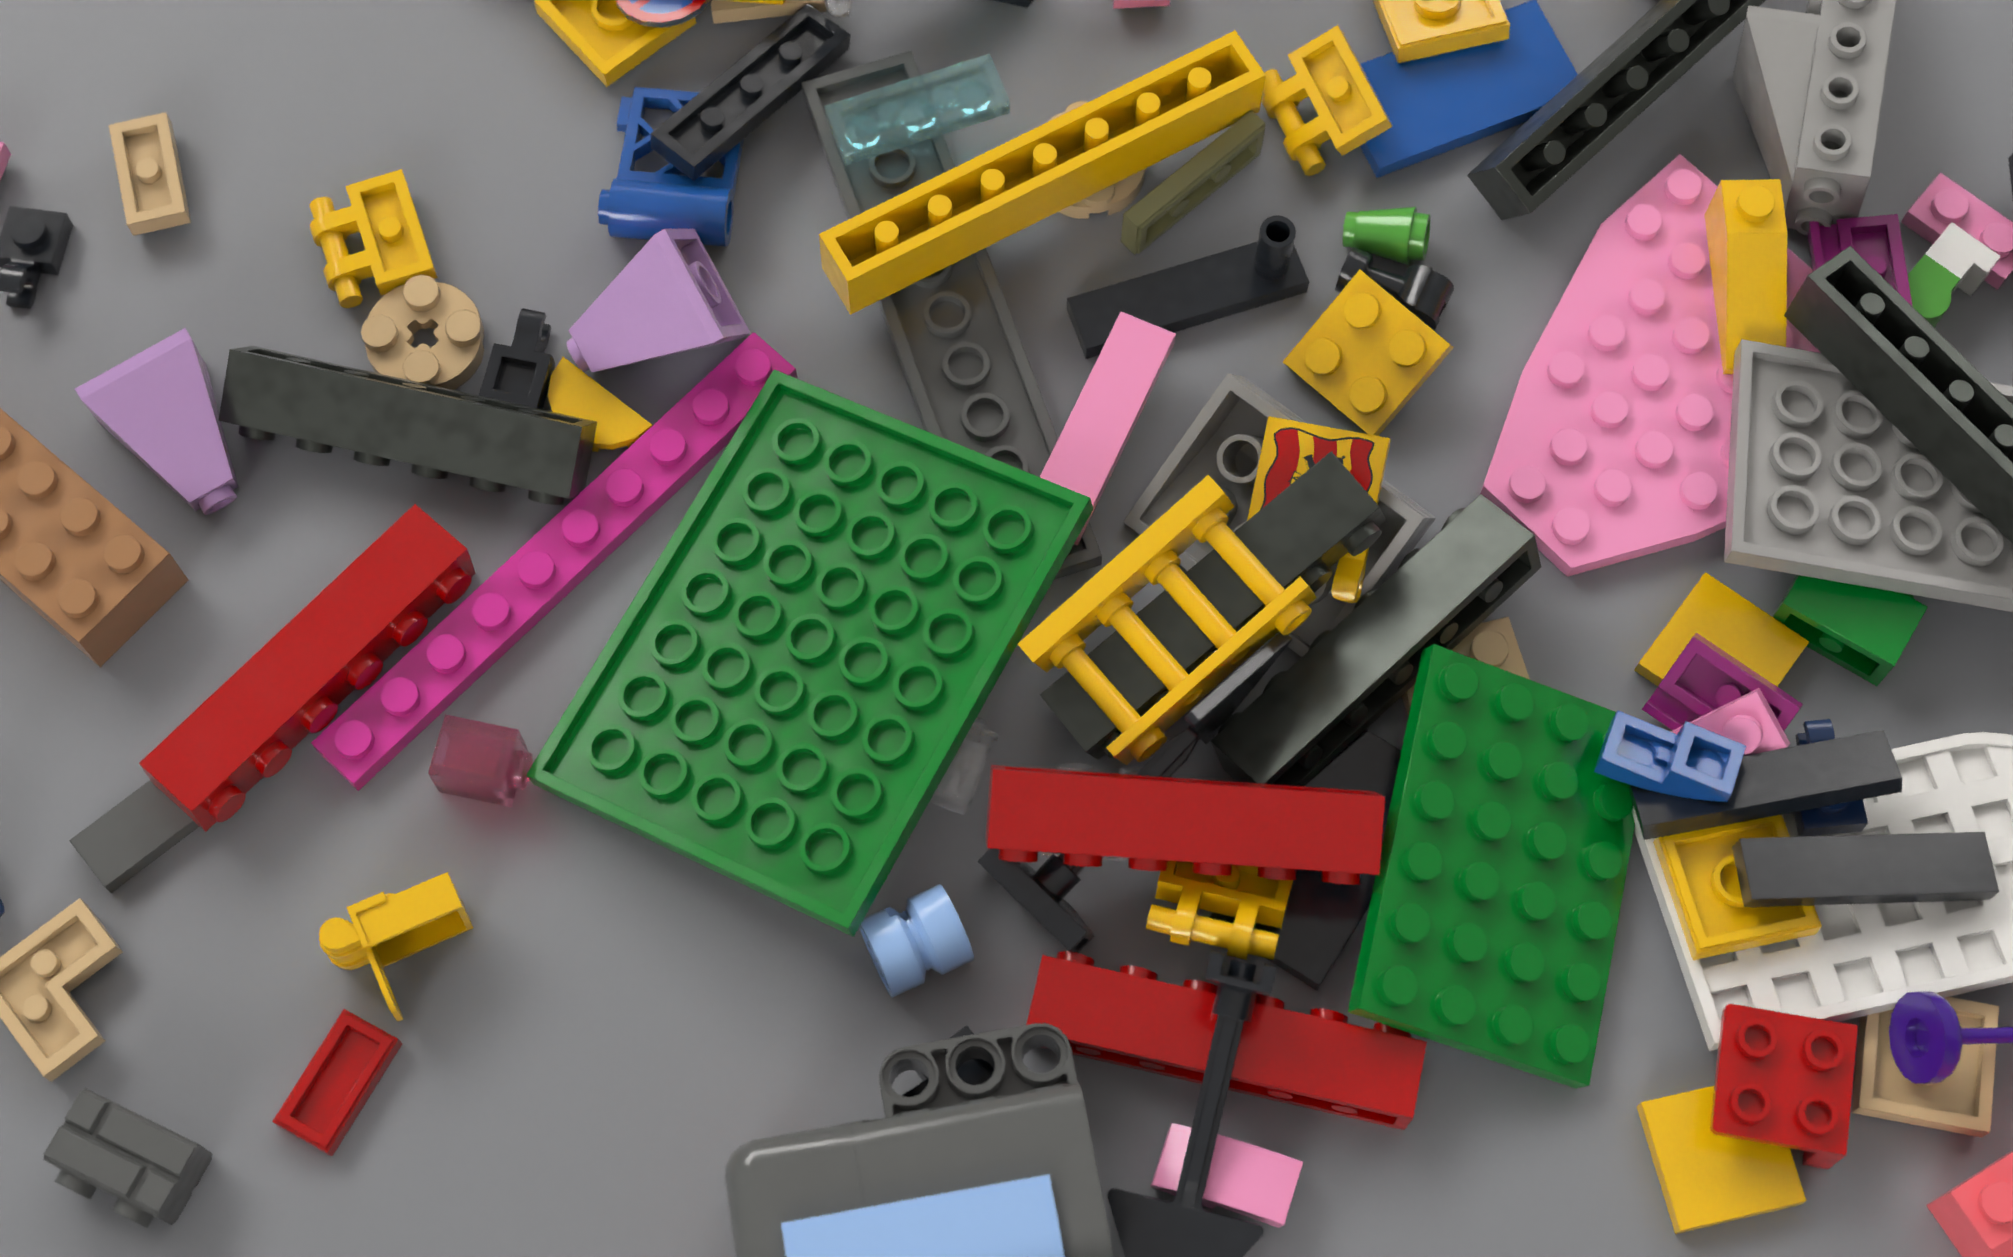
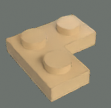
[0,898,123,1082]

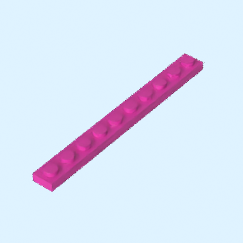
[311,332,797,791]

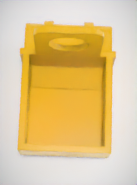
[319,872,474,1022]

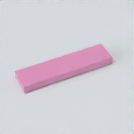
[1040,312,1176,545]

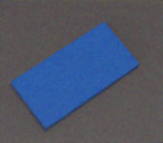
[1360,0,1578,178]

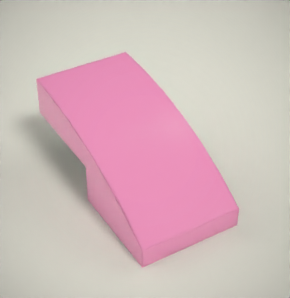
[1150,1123,1303,1228]

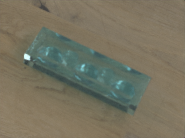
[825,54,1010,166]

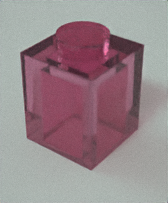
[428,714,533,807]

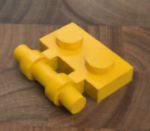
[1261,25,1393,176]
[309,169,438,308]
[1146,860,1293,960]

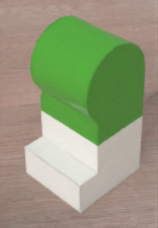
[1908,222,2001,328]

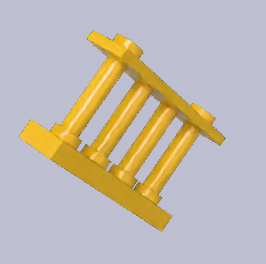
[1018,475,1317,766]

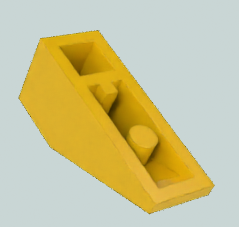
[1704,179,1787,374]

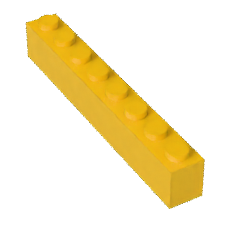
[819,30,1266,315]

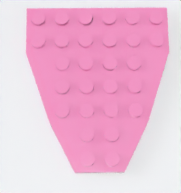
[1480,154,1821,577]

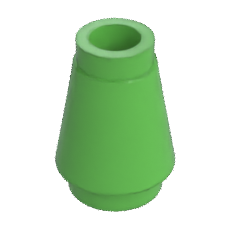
[1342,207,1431,265]

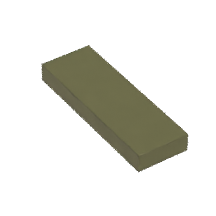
[1121,110,1266,255]

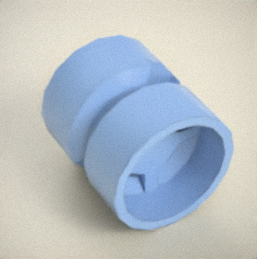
[859,884,974,998]

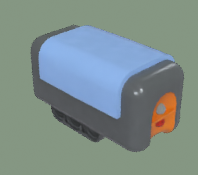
[725,1023,1113,1257]

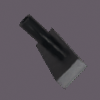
[1067,215,1309,359]

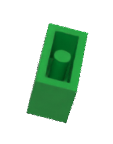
[1772,575,1928,686]

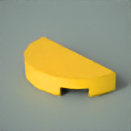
[548,357,653,452]

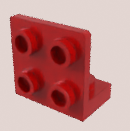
[1710,1004,1858,1170]

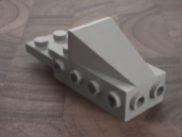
[1733,0,1896,235]

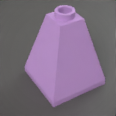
[567,229,750,373]
[75,328,238,515]

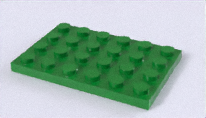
[1348,644,1635,1089]

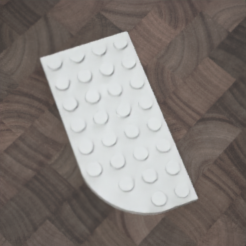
[1632,732,2013,1051]

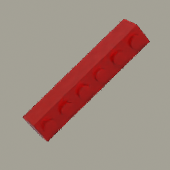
[139,504,476,832]
[985,765,1385,885]
[1026,951,1427,1130]

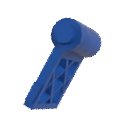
[598,87,744,247]

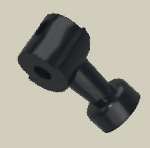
[1335,247,1454,330]

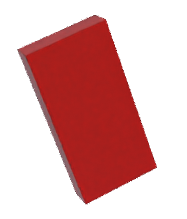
[272,1009,403,1157]

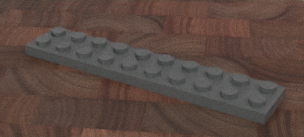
[802,51,1102,580]

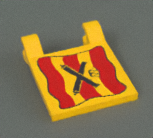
[1247,416,1391,603]

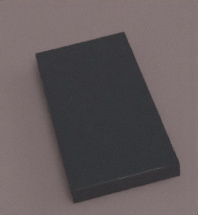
[1209,729,1401,990]

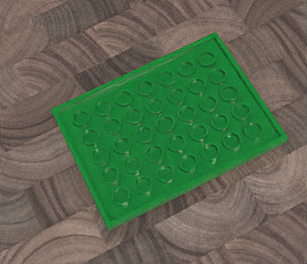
[526,369,1093,937]

